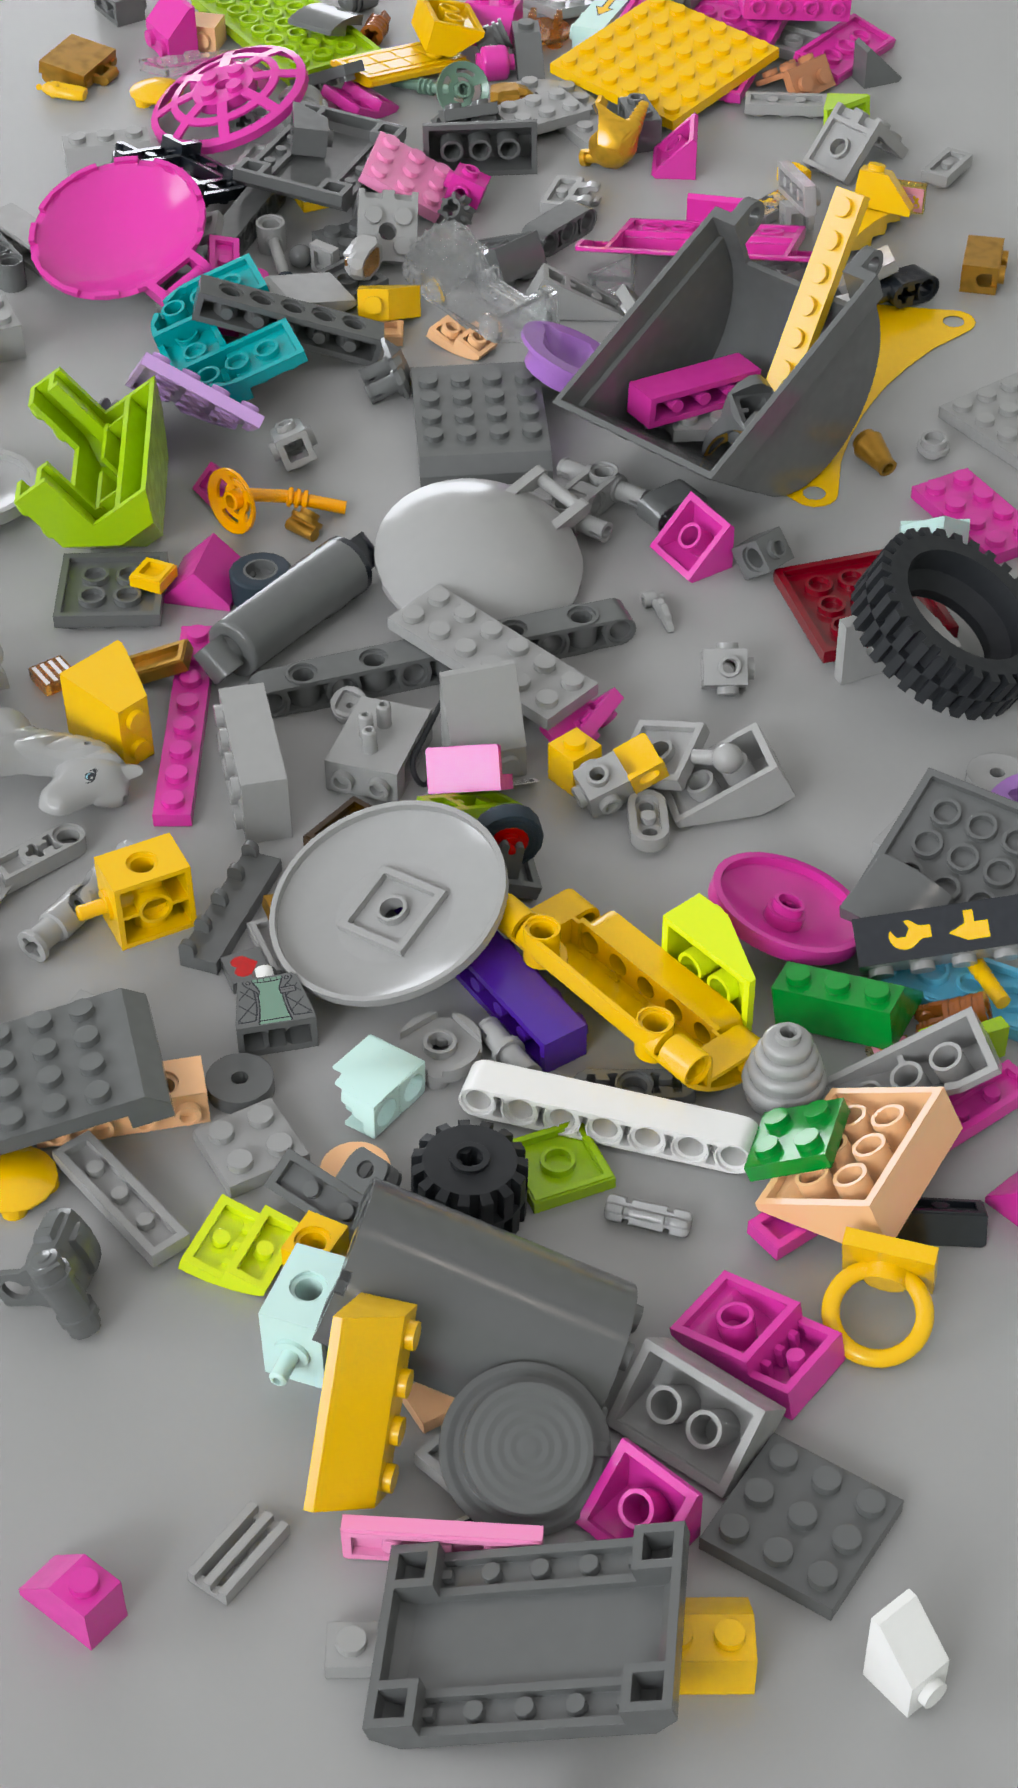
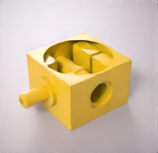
[75,832,197,951]

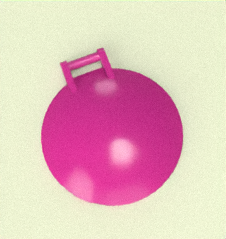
[28,156,213,307]

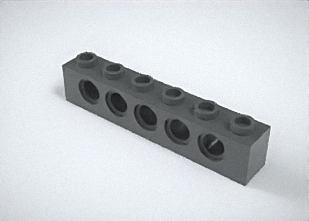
[192,274,384,366]

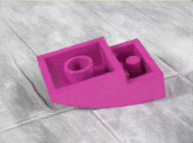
[670,1270,846,1420]

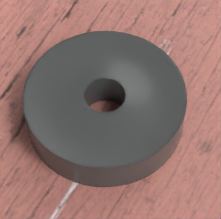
[205,1053,275,1114]

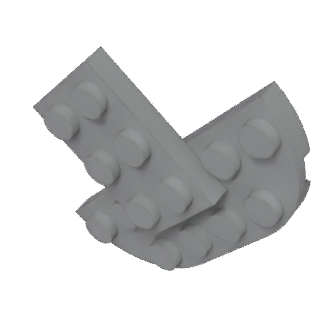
[496,76,598,150]

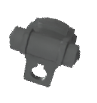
[0,1208,102,1340]

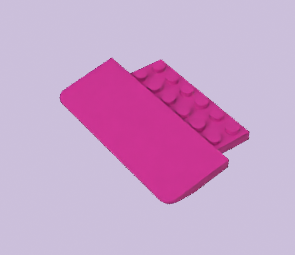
[575,218,813,263]

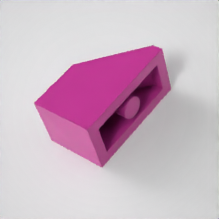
[19,1554,128,1651]

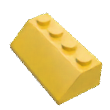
[303,1292,421,1513]

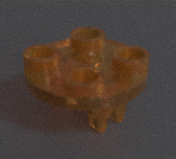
[528,7,571,49]

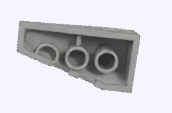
[823,1007,1002,1100]

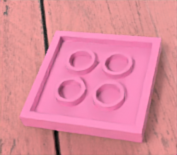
[358,131,453,223]

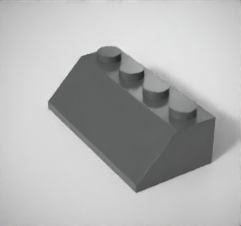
[422,119,537,176]

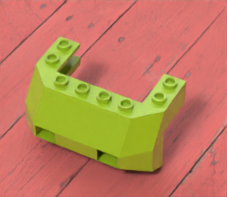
[14,366,169,549]

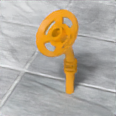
[207,467,347,534]

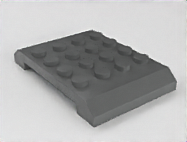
[233,101,407,212]
[410,362,553,488]
[0,988,176,1155]
[362,1521,690,1749]

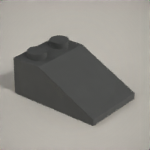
[437,230,547,290]

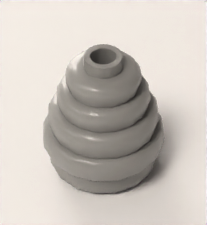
[741,1022,828,1116]

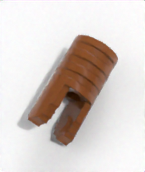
[914,991,993,1034]

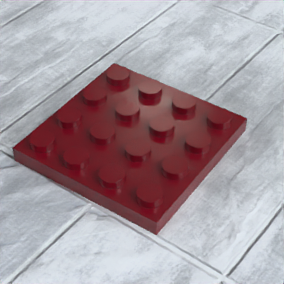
[773,549,959,663]

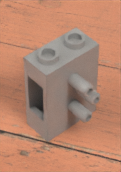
[324,696,433,802]

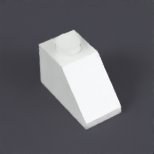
[863,1589,950,1718]

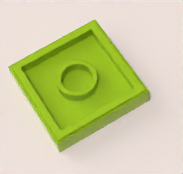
[513,1121,616,1214]

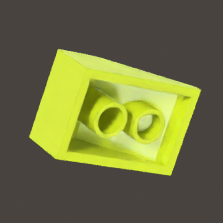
[661,893,756,1031]

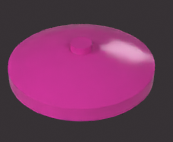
[708,852,856,966]

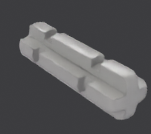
[604,1194,693,1238]

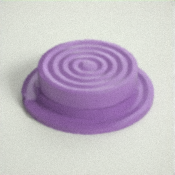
[521,321,600,392]

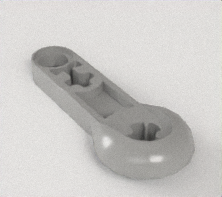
[0,822,87,905]

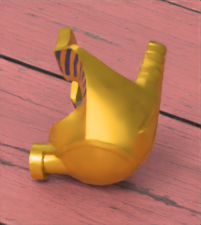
[579,95,649,169]

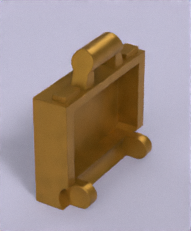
[39,34,119,89]

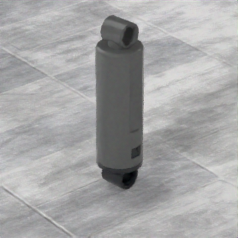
[193,531,375,685]

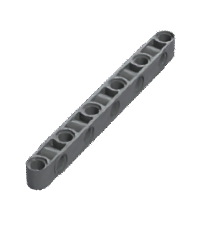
[248,598,636,718]

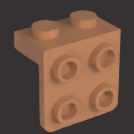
[755,52,836,93]

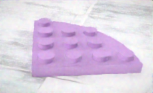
[125,352,265,431]

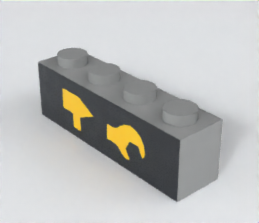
[852,894,1018,980]

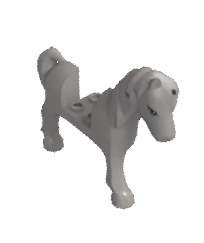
[0,645,143,816]

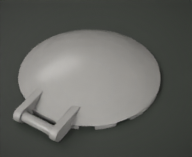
[374,465,592,620]

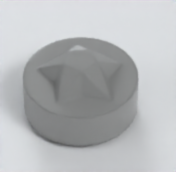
[330,686,366,724]

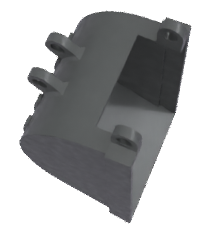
[552,196,883,497]

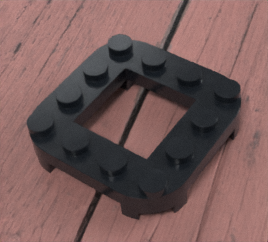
[111,134,247,208]

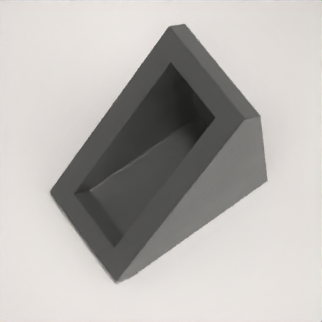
[852,38,902,89]

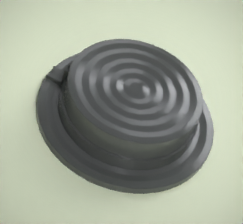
[438,1362,611,1536]

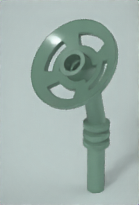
[391,61,489,109]

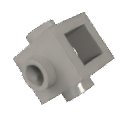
[268,418,318,472]
[701,642,755,696]
[571,751,634,818]

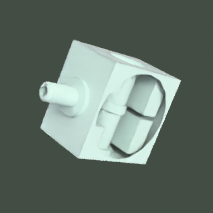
[258,1243,346,1389]

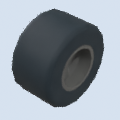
[229,552,291,607]

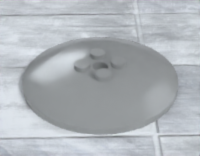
[269,800,509,1007]

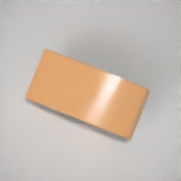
[426,315,498,361]

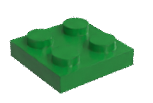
[744,1097,850,1182]

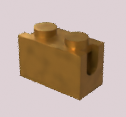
[959,235,1009,295]

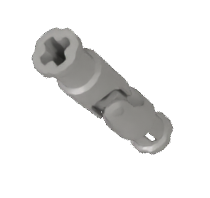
[17,839,136,962]

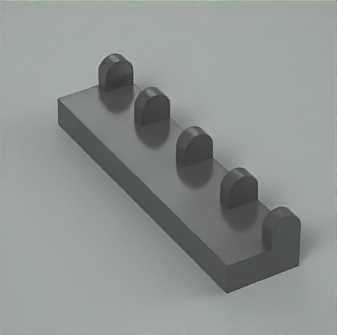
[178,840,282,975]

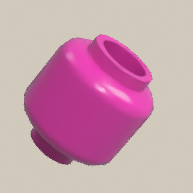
[475,44,515,81]

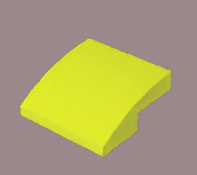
[178,1194,299,1296]

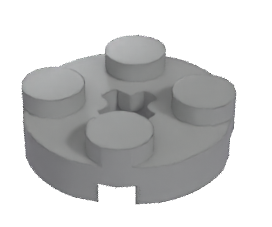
[398,1011,483,1090]

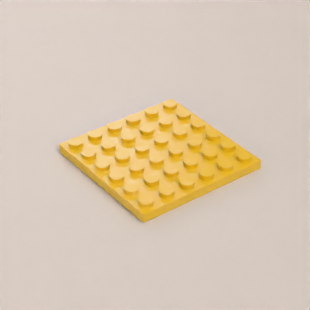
[550,0,779,131]

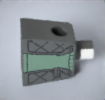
[235,965,319,1056]

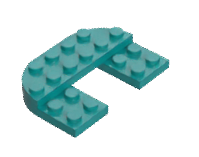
[151,253,309,403]

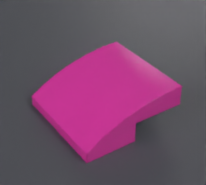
[321,80,399,119]

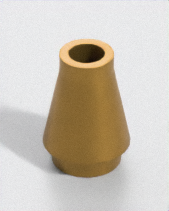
[853,429,897,476]

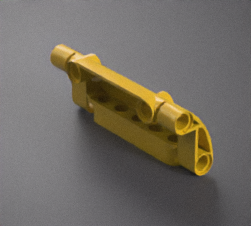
[498,888,760,1092]

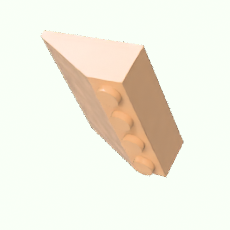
[755,1087,963,1243]

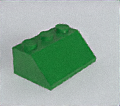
[771,961,924,1049]

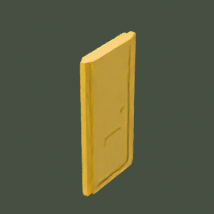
[330,42,470,88]

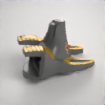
[702,374,774,456]

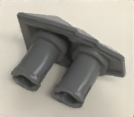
[358,338,411,404]

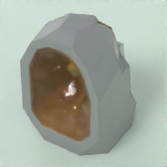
[343,234,383,281]

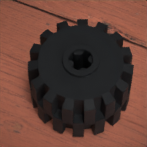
[411,1119,528,1234]

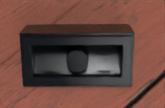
[896,1197,988,1247]

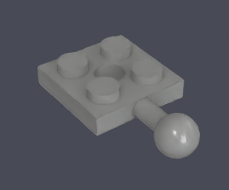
[630,719,743,791]

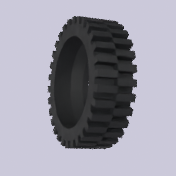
[850,527,1018,720]

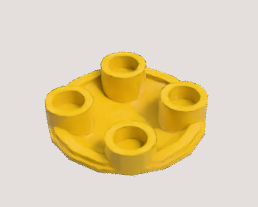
[0,1146,60,1221]

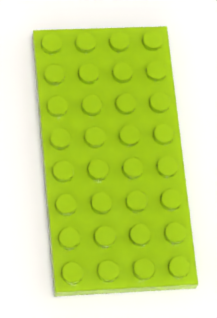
[191,0,381,86]

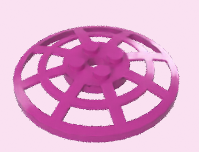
[151,45,309,155]

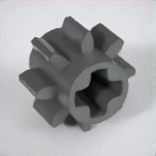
[437,191,476,231]

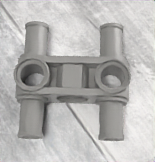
[533,457,650,543]

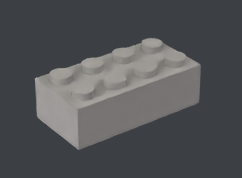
[213,682,293,843]

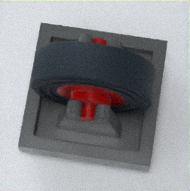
[477,803,544,900]

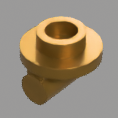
[285,506,323,542]

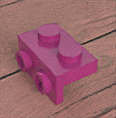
[539,687,624,742]

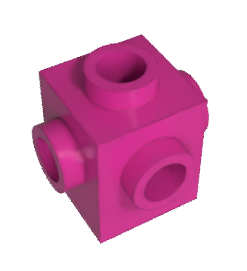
[443,162,491,211]

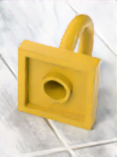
[821,1226,939,1368]

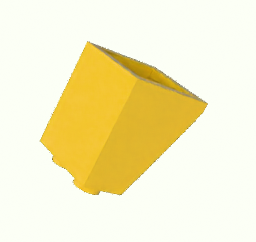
[59,640,155,764]

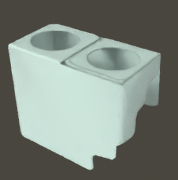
[332,1034,425,1139]

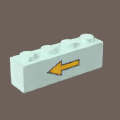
[569,0,630,49]

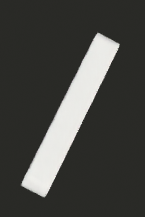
[458,1060,759,1174]

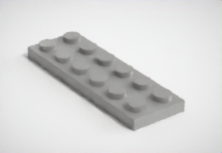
[388,584,598,731]

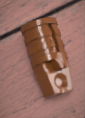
[360,10,391,46]

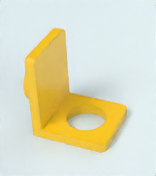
[613,733,670,794]

